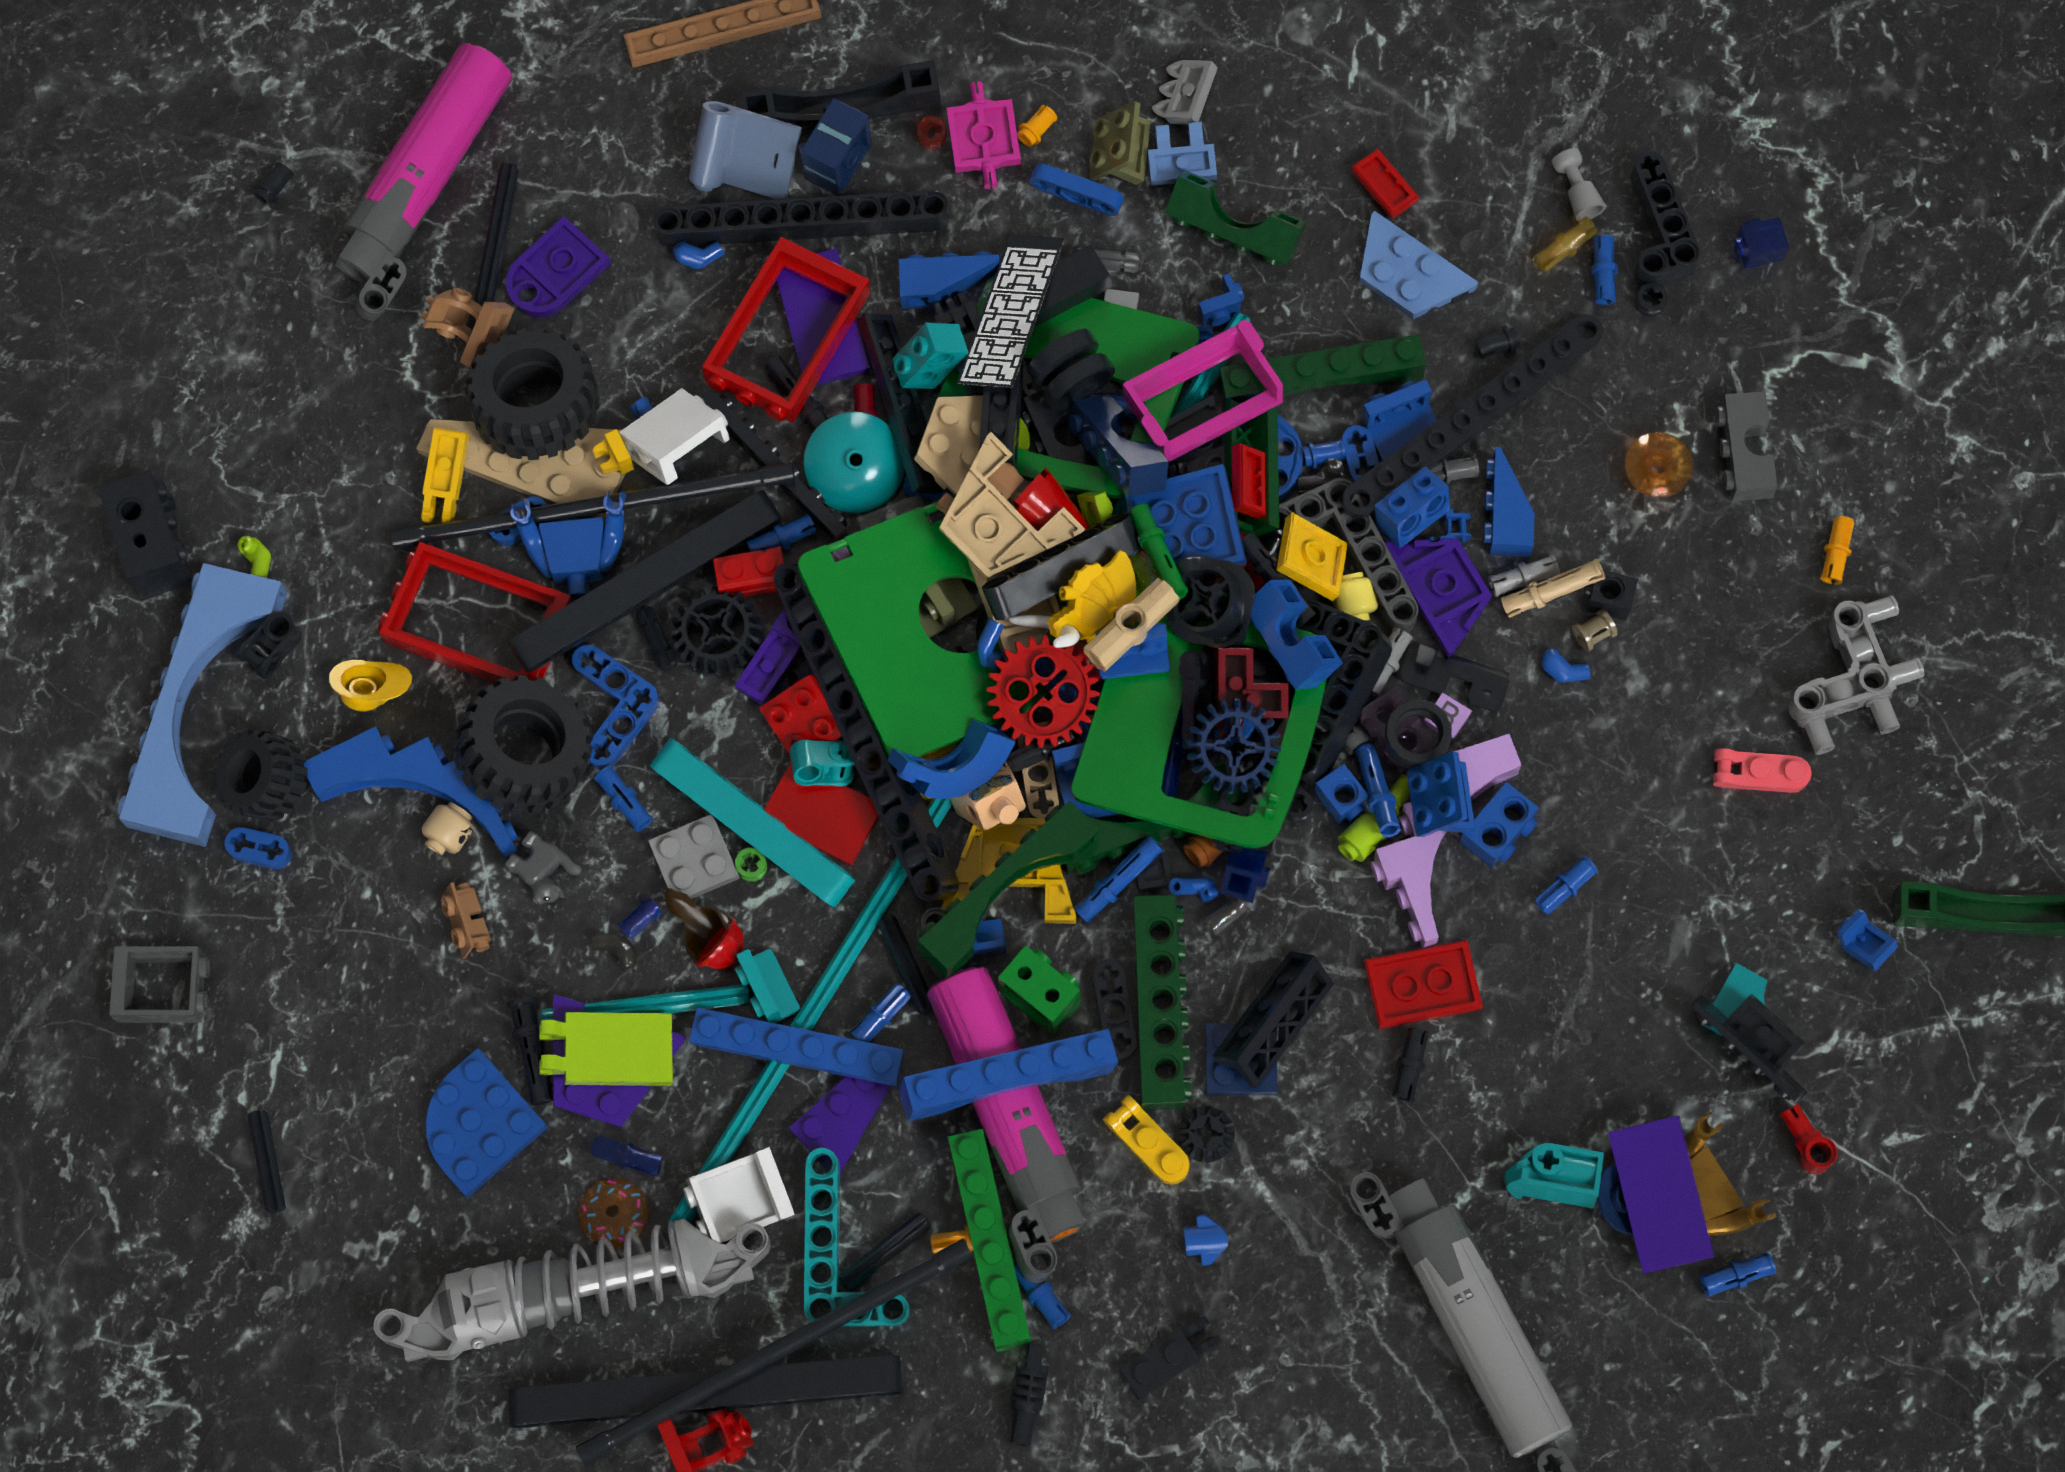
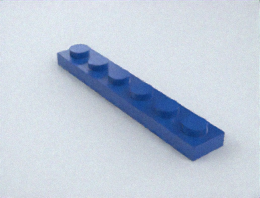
[689,1008,904,1087]

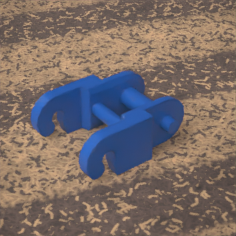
[1427,509,1472,543]

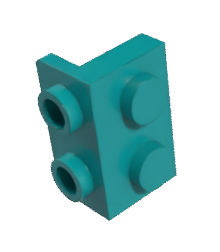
[734,949,800,1023]

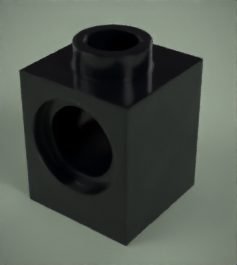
[1583,570,1638,621]

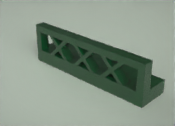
[1224,400,1279,538]

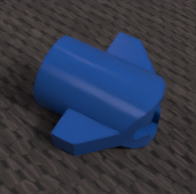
[1183,1214,1229,1266]

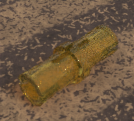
[1533,216,1598,273]

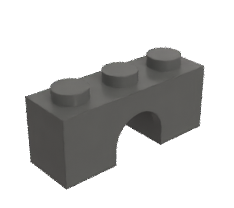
[1716,392,1778,501]

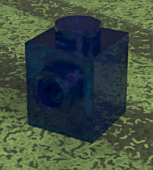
[1734,217,1789,269]
[1219,847,1271,903]

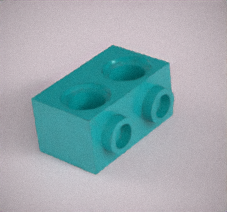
[892,323,969,389]

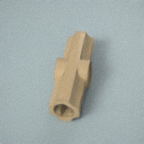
[1083,578,1179,672]

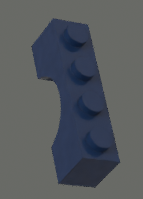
[1068,394,1168,497]

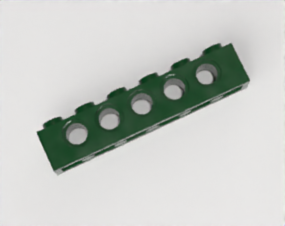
[1133,895,1192,1111]

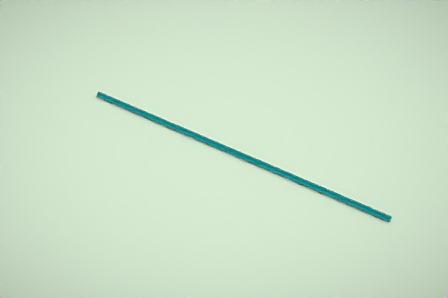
[668,312,1250,1225]

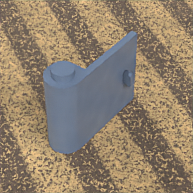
[688,101,802,200]

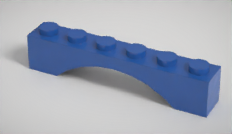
[898,1029,1118,1122]

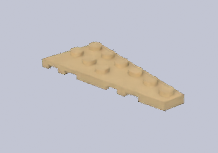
[416,419,626,519]

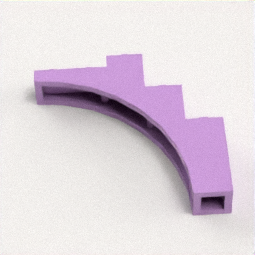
[1371,734,1521,948]

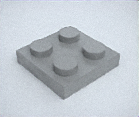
[648,814,740,899]

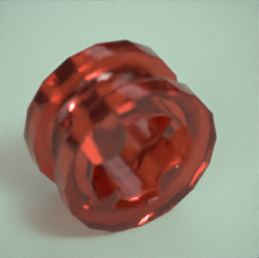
[917,116,947,150]

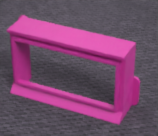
[1123,320,1283,462]

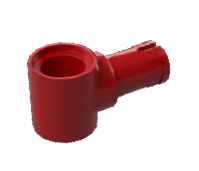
[1780,1104,1837,1174]

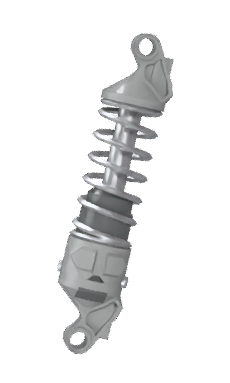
[373,1218,771,1362]

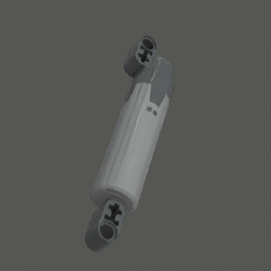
[1350,1172,1578,1472]

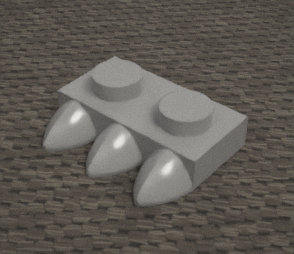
[1152,60,1218,124]

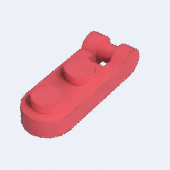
[1713,749,1812,793]

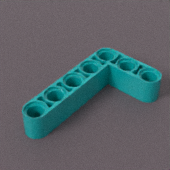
[804,1148,910,1327]

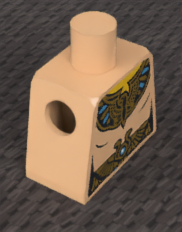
[950,761,1026,830]

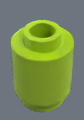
[1338,811,1386,862]

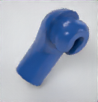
[673,241,725,269]
[977,619,1004,671]
[1541,648,1590,683]
[1169,877,1218,902]

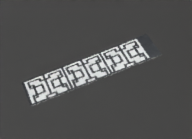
[957,234,1064,388]

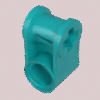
[789,740,855,787]

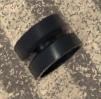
[1027,328,1115,411]

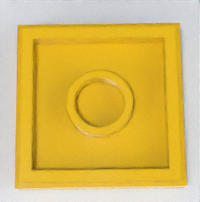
[1277,512,1348,601]

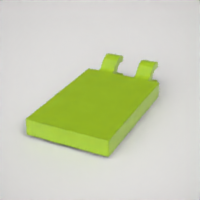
[539,1012,673,1086]

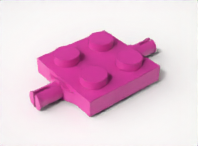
[947,81,1021,189]

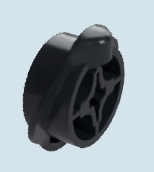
[1167,556,1255,648]

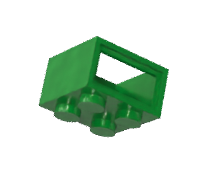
[998,945,1081,1037]

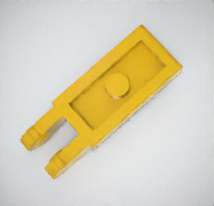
[421,427,470,523]

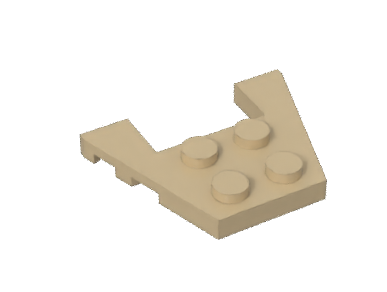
[939,432,1085,578]

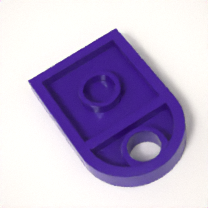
[506,216,611,317]

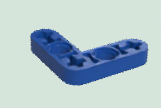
[572,645,659,770]

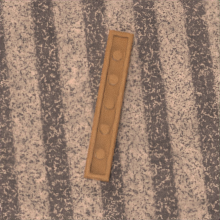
[624,0,822,68]

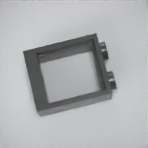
[109,946,210,1023]

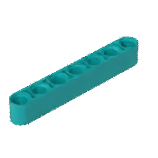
[649,738,856,908]

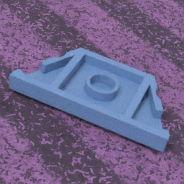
[1359,211,1478,319]

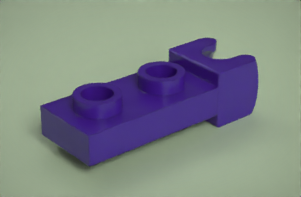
[734,609,803,706]

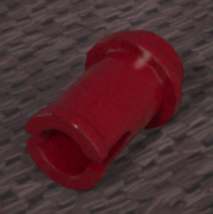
[853,383,878,418]

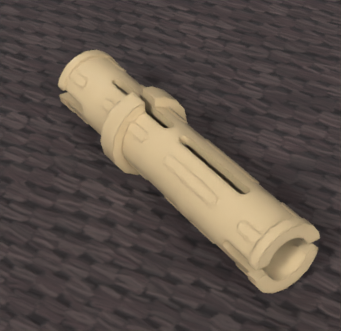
[1501,558,1605,618]

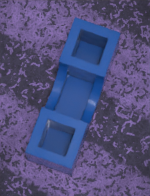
[1250,580,1343,689]

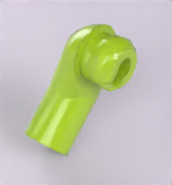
[237,536,271,578]

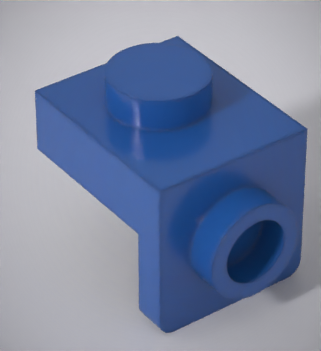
[1198,273,1244,327]
[1837,909,1898,971]

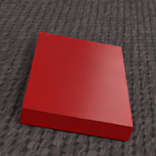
[764,762,879,867]
[1364,940,1483,1030]

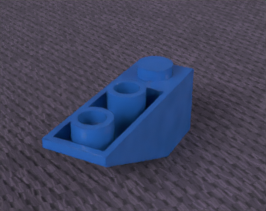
[899,252,1000,309]
[1483,447,1535,557]

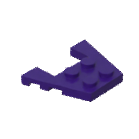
[553,994,686,1128]

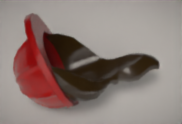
[664,888,744,969]

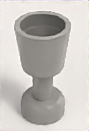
[1552,148,1606,221]

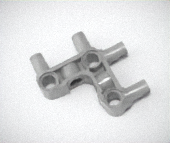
[1788,595,1924,755]

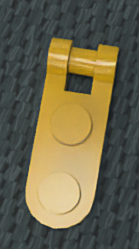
[1102,1095,1190,1185]

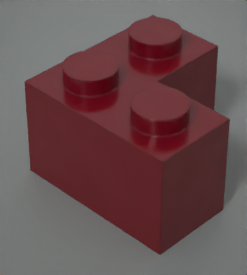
[1214,648,1288,718]

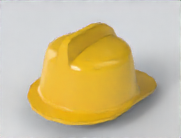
[329,660,412,712]

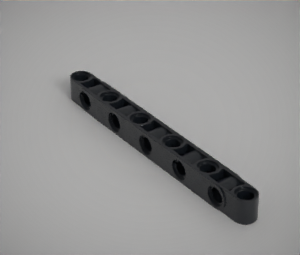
[773,563,959,901]

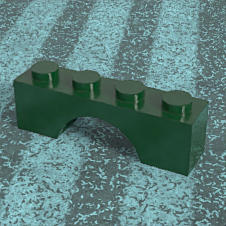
[1165,171,1307,266]

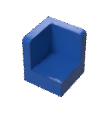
[971,919,1007,959]

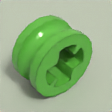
[735,848,767,882]

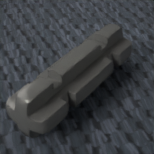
[1075,247,1140,273]

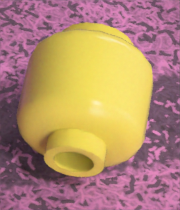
[1333,572,1379,621]

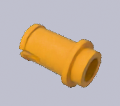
[1017,105,1057,147]

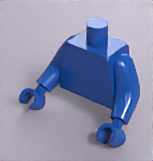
[510,490,626,600]

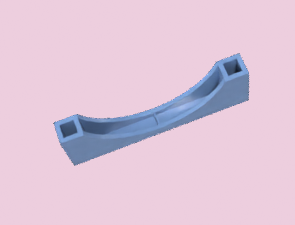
[118,563,288,847]

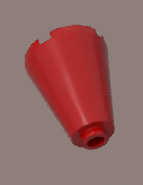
[1013,467,1090,531]

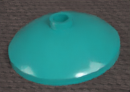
[803,412,905,514]

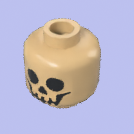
[422,802,473,856]

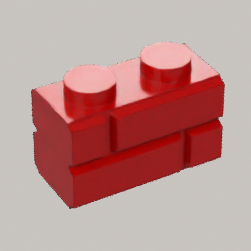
[713,547,784,598]

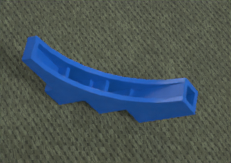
[304,726,518,857]

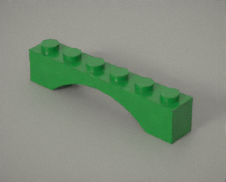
[948,1129,1031,1352]

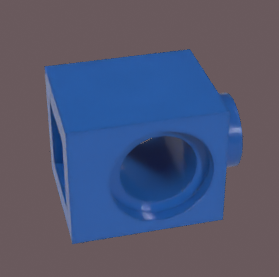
[1314,764,1369,825]

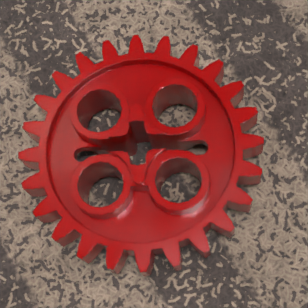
[986,635,1100,748]

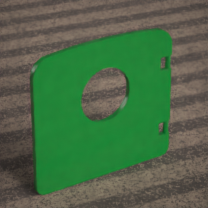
[797,494,1070,757]

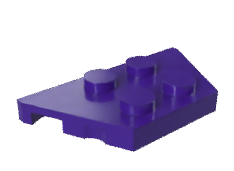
[1385,539,1492,657]

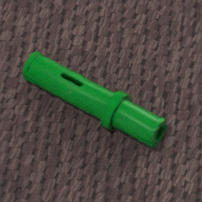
[1129,504,1188,600]

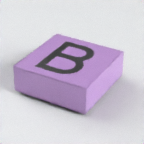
[1423,693,1472,742]

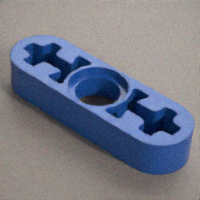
[1029,164,1124,216]

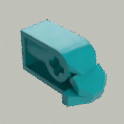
[1504,1143,1604,1209]

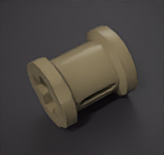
[1572,609,1617,652]

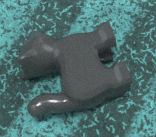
[505,831,582,905]

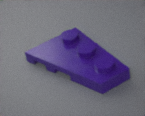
[789,1076,891,1177]

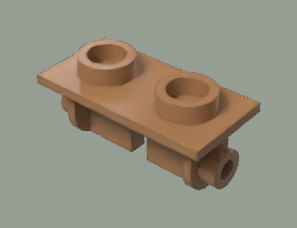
[441,882,491,959]

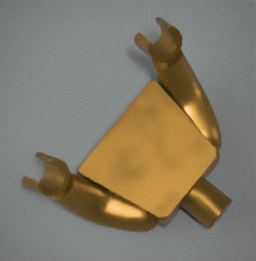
[1685,1112,1776,1236]

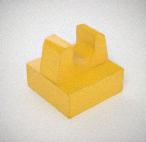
[593,429,634,475]

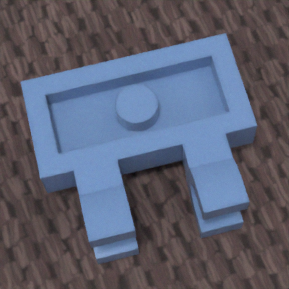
[1148,122,1217,186]

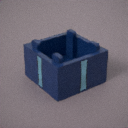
[799,98,872,196]

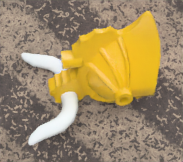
[1009,550,1136,648]

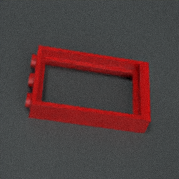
[702,237,870,424]
[378,542,573,683]

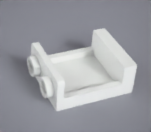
[619,388,730,485]
[683,1147,795,1243]

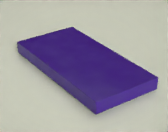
[776,248,870,386]
[1608,1116,1715,1274]

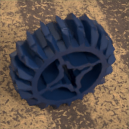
[1186,698,1281,793]

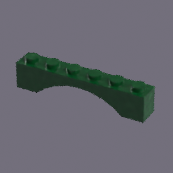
[1219,334,1426,406]
[1064,763,1263,875]
[918,801,1100,978]
[1893,881,2065,937]

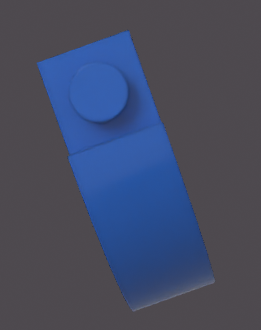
[887,719,1016,799]

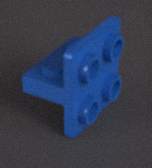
[1407,752,1475,837]

